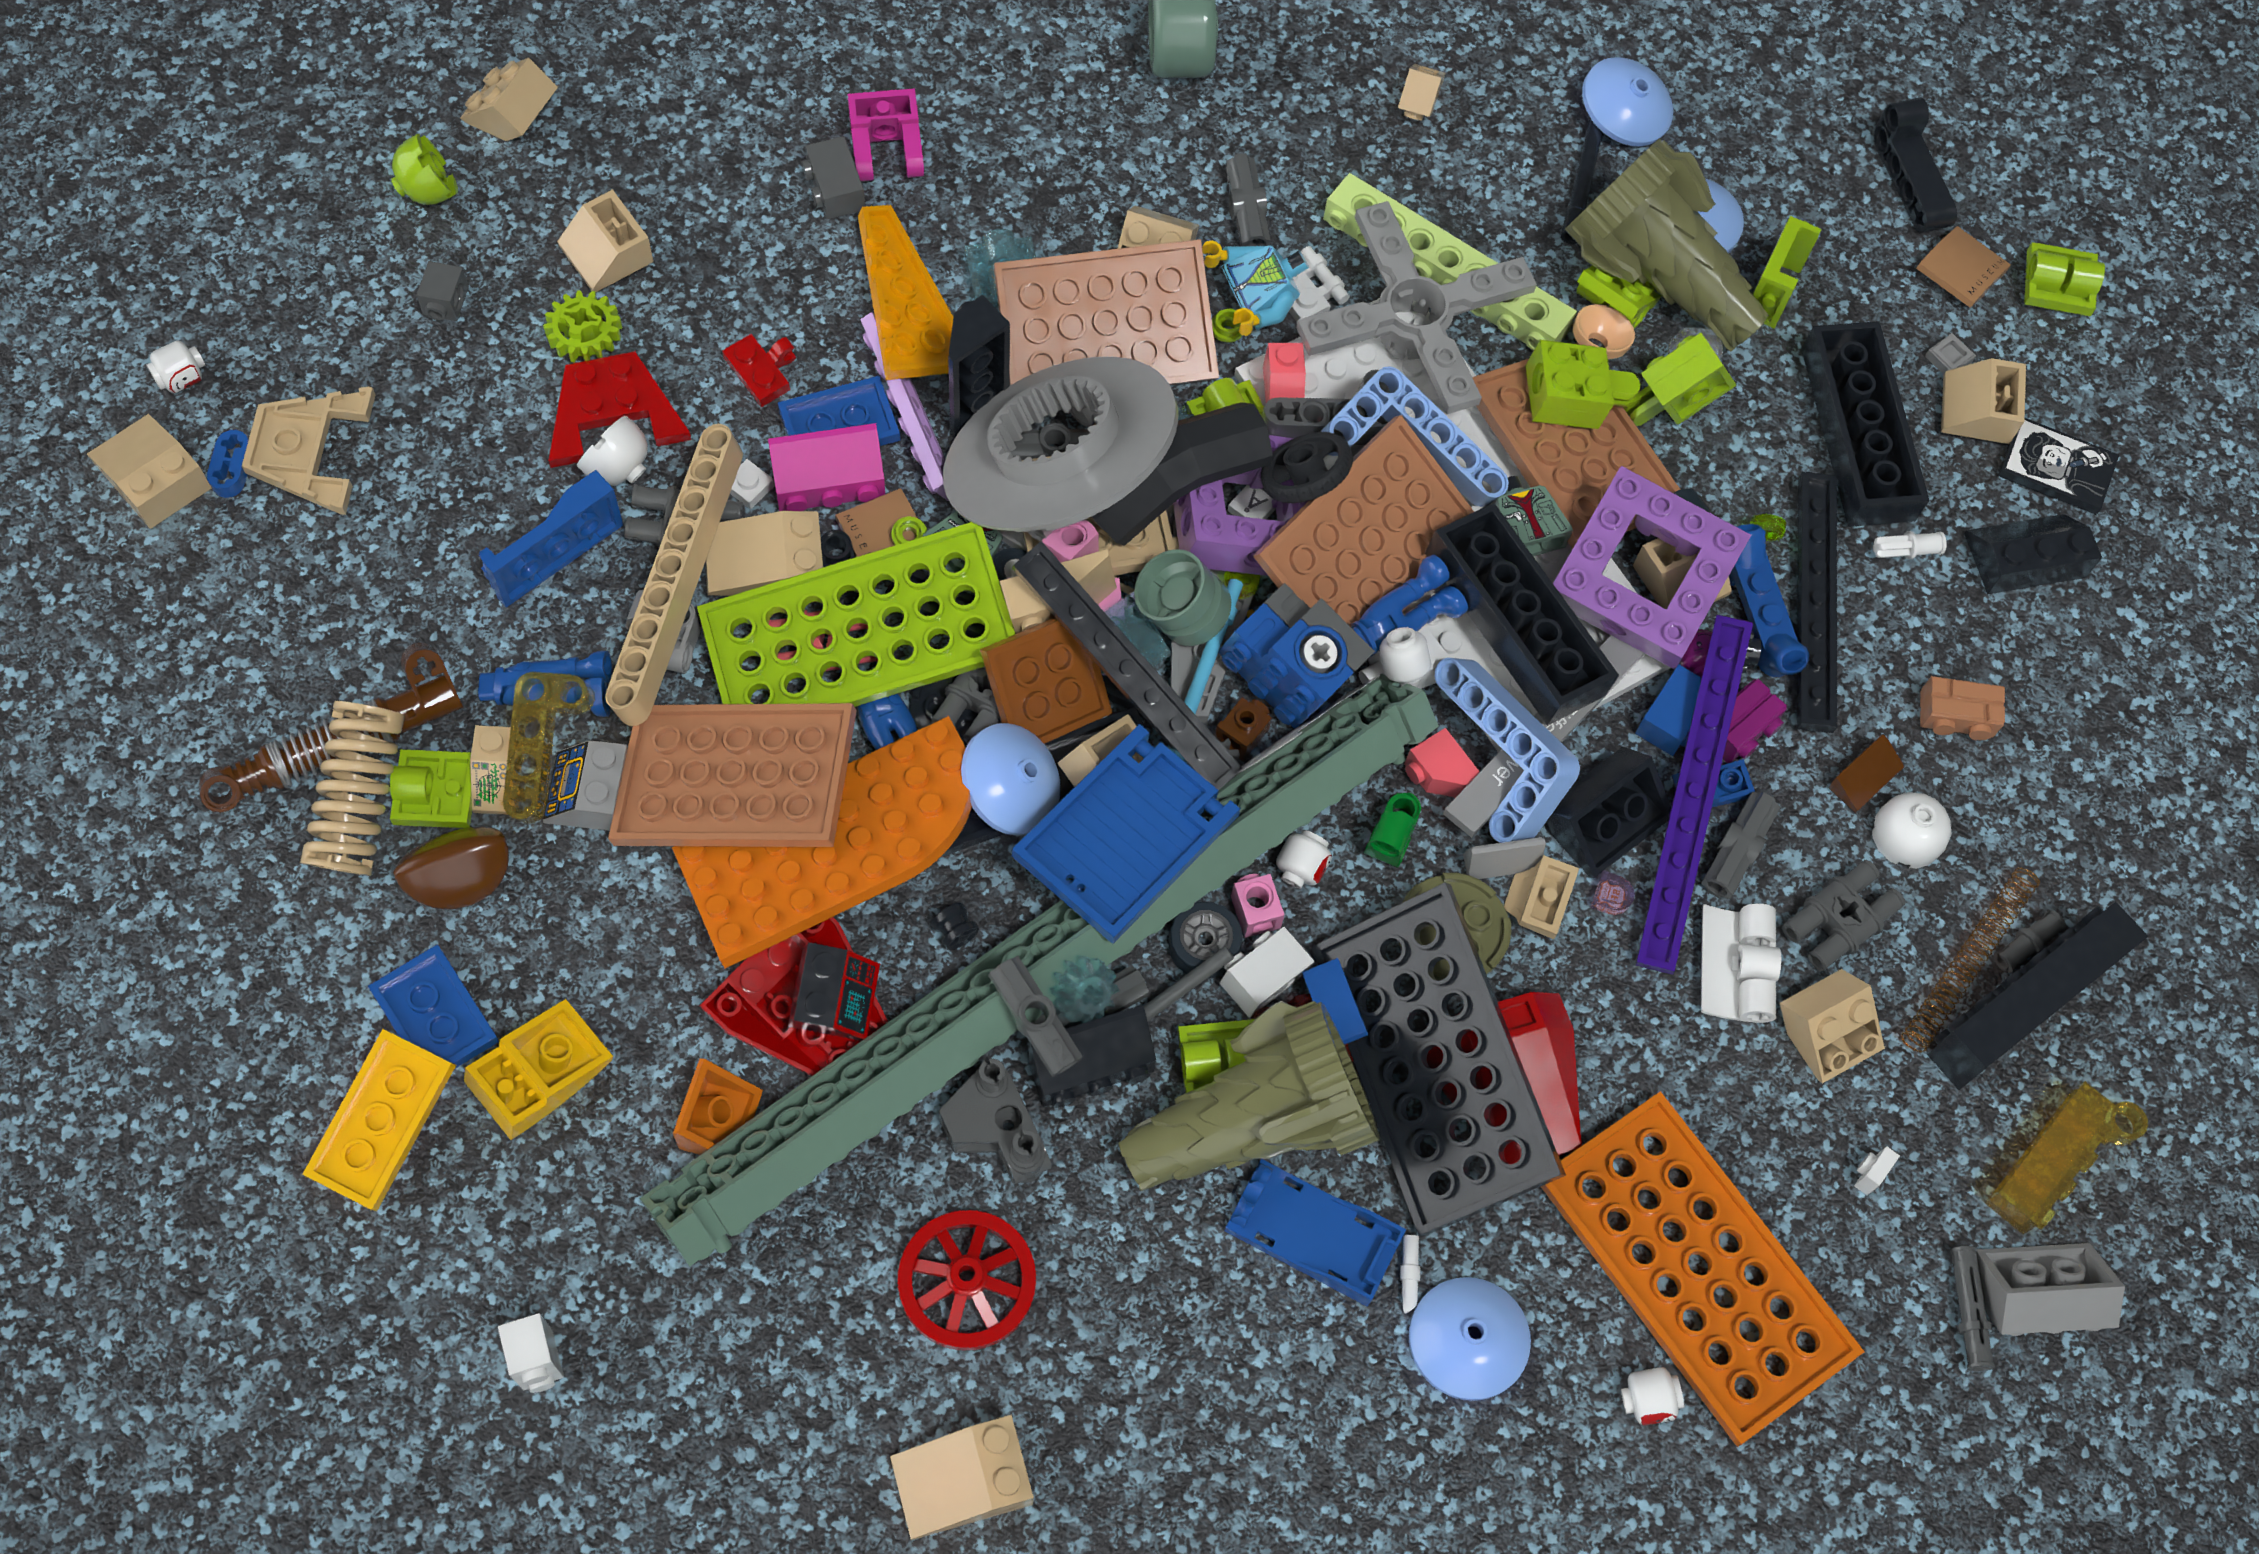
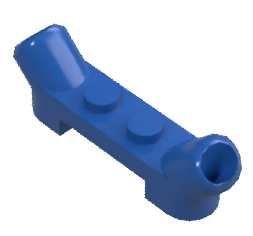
[1729,524,1809,677]

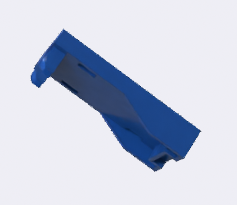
[479,470,623,608]
[1224,1159,1406,1307]

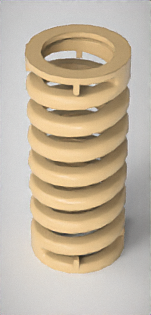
[300,701,405,876]

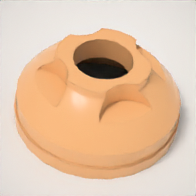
[1573,304,1635,359]

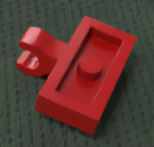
[722,334,796,408]

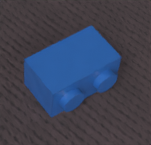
[1635,664,1701,756]

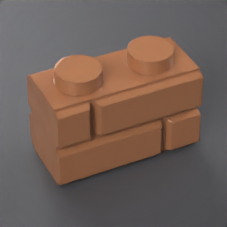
[1920,676,2005,740]

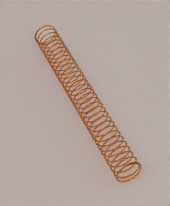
[1901,868,2040,1052]

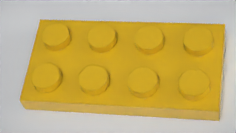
[302,1029,456,1211]

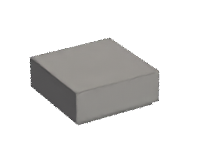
[1925,333,1976,375]

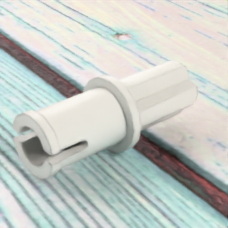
[1873,531,1946,559]

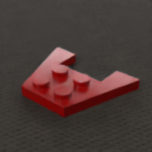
[548,351,692,468]

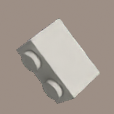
[1220,927,1314,1018]
[498,1313,564,1393]

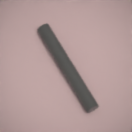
[1144,946,1234,1022]

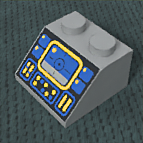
[543,740,628,831]

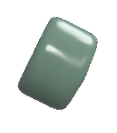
[1148,0,1218,78]

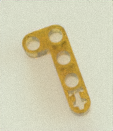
[503,672,595,824]

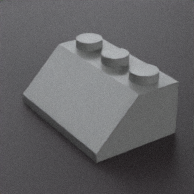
[1976,1243,2125,1336]

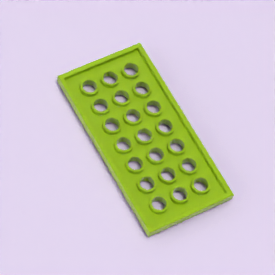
[697,522,1015,707]

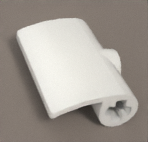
[1701,904,1781,1023]

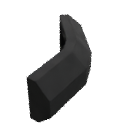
[1092,402,1273,546]

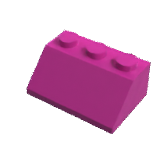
[768,423,885,511]

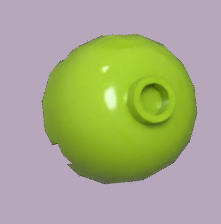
[391,133,458,205]

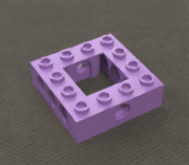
[1173,435,1308,576]
[1553,466,1751,670]

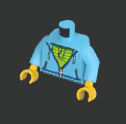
[1202,241,1309,336]

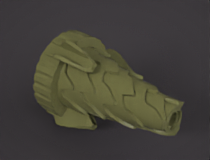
[1565,138,1769,352]
[1118,1001,1380,1191]

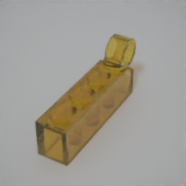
[1985,1081,2148,1234]

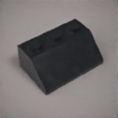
[1964,514,2102,595]
[1547,747,1671,878]
[1028,1005,1156,1108]

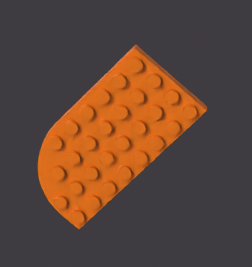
[672,716,972,968]

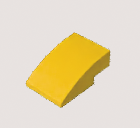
[464,999,613,1140]

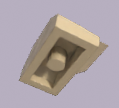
[1504,855,1579,939]

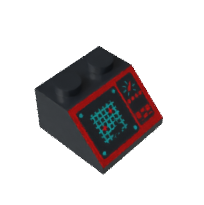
[788,942,880,1041]

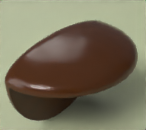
[393,827,509,909]

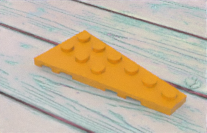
[858,205,953,380]

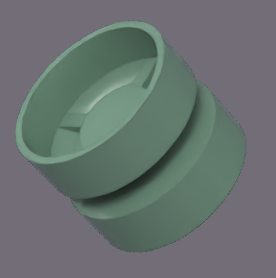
[1134,549,1231,646]

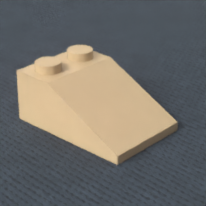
[87,414,212,529]
[705,511,823,596]
[1000,549,1117,634]
[890,1415,1034,1540]

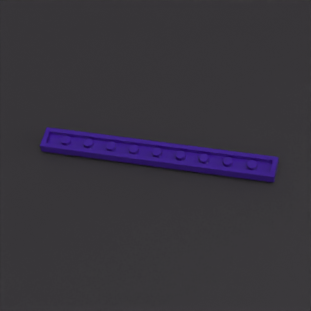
[1635,615,1753,975]

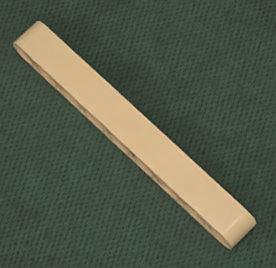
[605,424,743,726]

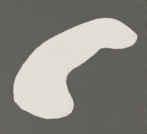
[1238,675,1380,773]

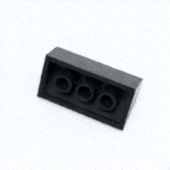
[948,294,1010,439]

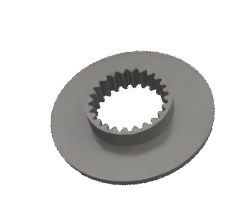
[943,357,1179,541]

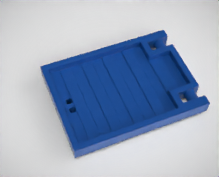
[1012,724,1241,944]

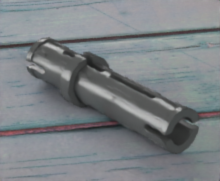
[1950,1246,1995,1371]

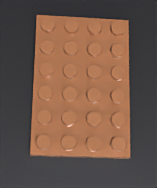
[993,239,1219,386]
[1472,343,1681,549]
[1253,415,1474,627]
[608,703,857,847]

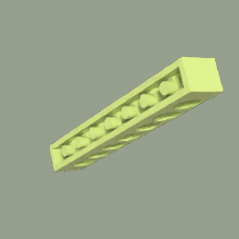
[1323,173,1577,351]

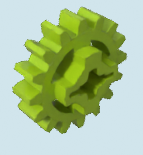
[543,290,622,362]

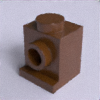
[1215,697,1272,762]

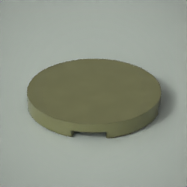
[1398,873,1511,981]

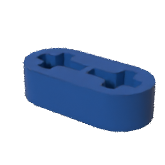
[207,430,249,498]

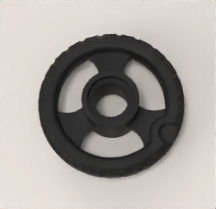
[1260,432,1353,503]

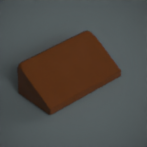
[1828,734,1905,813]

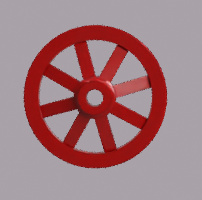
[898,1210,1036,1351]

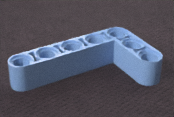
[1321,366,1509,507]
[1434,657,1580,843]

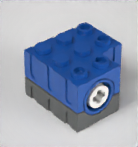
[1218,583,1375,729]

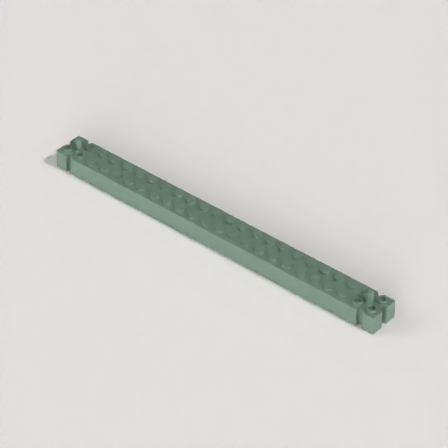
[640,673,1439,1267]

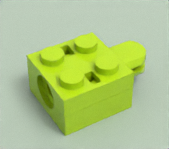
[1622,332,1737,426]
[1525,340,1640,429]

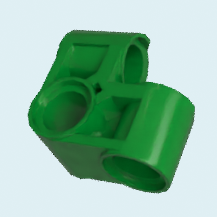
[1364,793,1421,868]

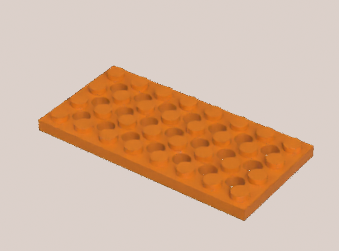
[1541,1091,1865,1447]

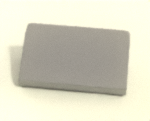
[1463,837,1546,879]

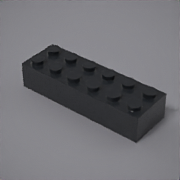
[1801,321,1930,527]
[1425,503,1619,726]
[1927,901,2149,1090]

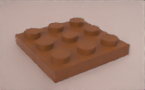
[980,618,1113,744]

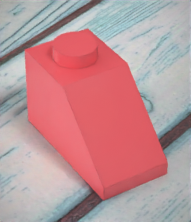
[1263,343,1306,403]
[1404,728,1480,798]

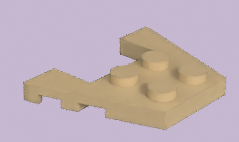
[242,387,376,515]

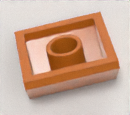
[673,1059,763,1155]

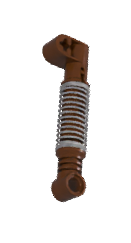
[199,642,463,813]

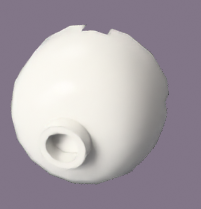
[577,416,648,486]
[1872,792,1952,869]

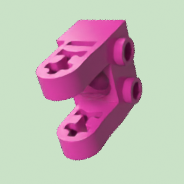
[848,88,924,182]

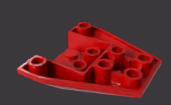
[699,917,888,1076]
[1427,992,1581,1164]

